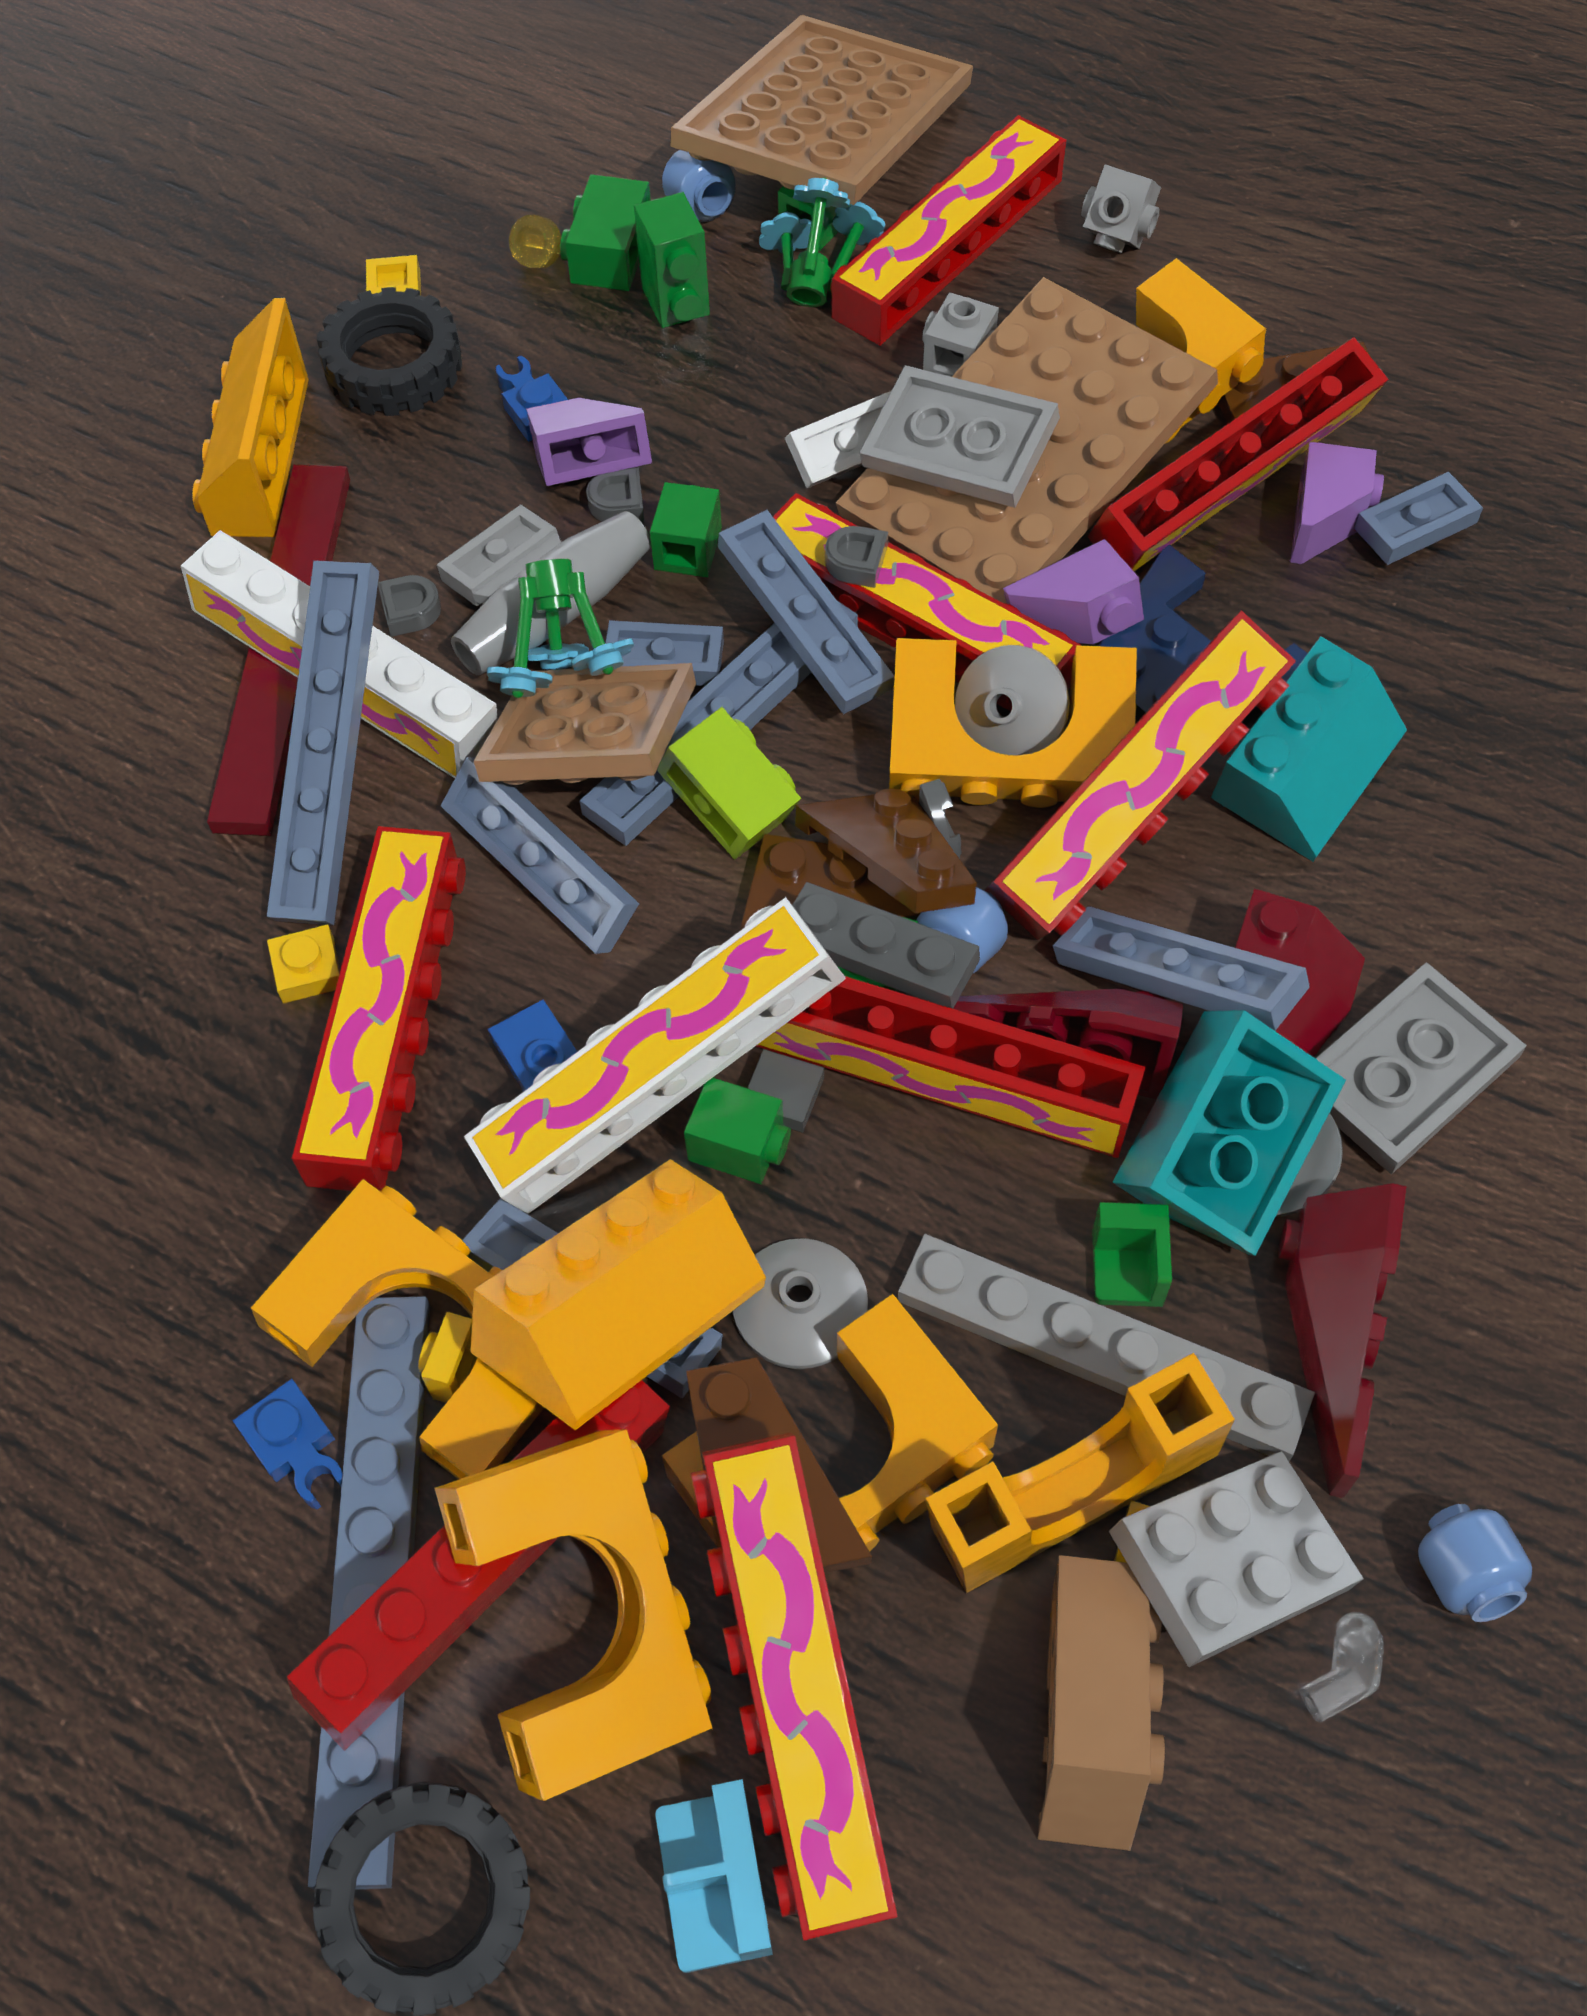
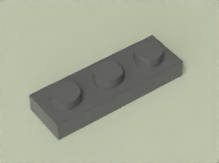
[792,882,980,1009]

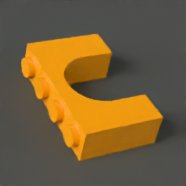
[1136,258,1266,444]
[889,638,1137,808]
[251,1179,544,1479]
[662,1294,998,1552]
[925,1353,1235,1593]
[435,1429,712,1801]

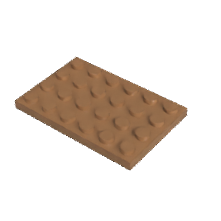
[671,15,973,205]
[836,277,1218,603]

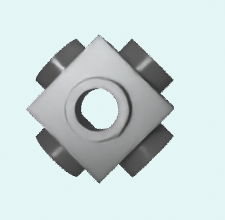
[1081,165,1161,253]
[922,292,999,377]

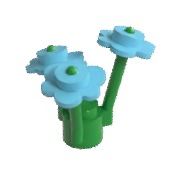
[759,177,886,307]
[487,559,634,698]

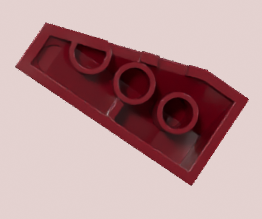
[1235,888,1365,1058]
[919,989,1183,1099]
[1278,1183,1407,1498]

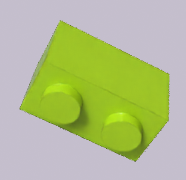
[657,707,801,860]

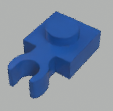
[496,356,568,442]
[233,1379,343,1509]

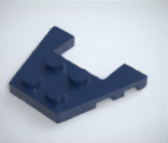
[1099,545,1308,722]

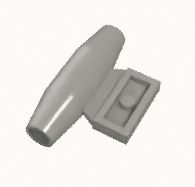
[437,505,651,675]

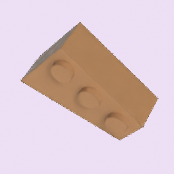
[1038,1555,1165,1851]

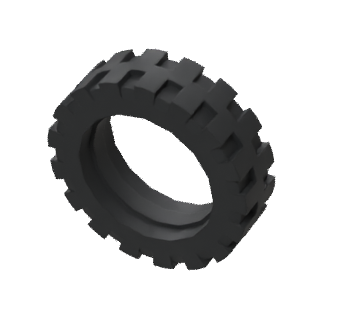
[317,287,462,416]
[313,1782,530,2016]

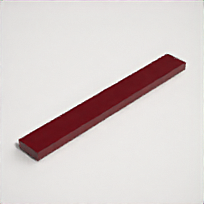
[207,464,350,836]

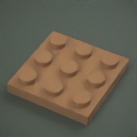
[474,663,696,785]

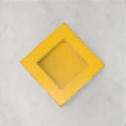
[366,255,421,295]
[267,924,341,1004]
[418,1312,477,1403]

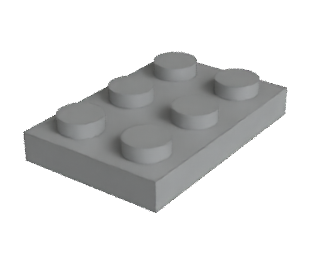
[859,365,1060,508]
[1316,962,1527,1175]
[1109,1451,1364,1667]

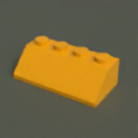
[193,298,309,537]
[471,1159,766,1430]

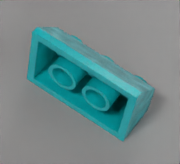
[1211,636,1407,862]
[1112,1010,1346,1256]

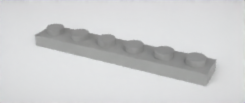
[898,1234,1315,1461]

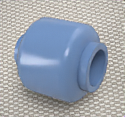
[662,150,736,223]
[916,887,1008,973]
[1418,1504,1532,1622]

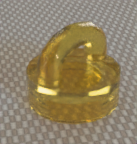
[509,215,562,269]

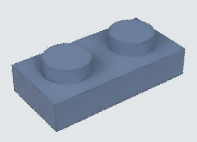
[1354,472,1483,565]
[605,620,724,686]

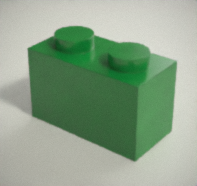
[560,174,651,291]
[634,192,710,328]

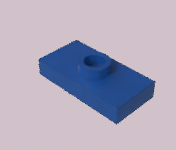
[488,999,577,1092]

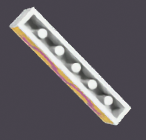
[181,530,497,778]
[464,897,846,1214]

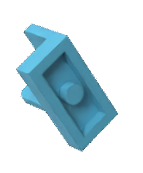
[655,1779,773,1973]

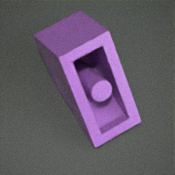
[526,398,652,486]
[1290,442,1384,564]
[1003,539,1144,644]

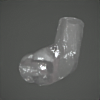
[1300,1612,1384,1723]

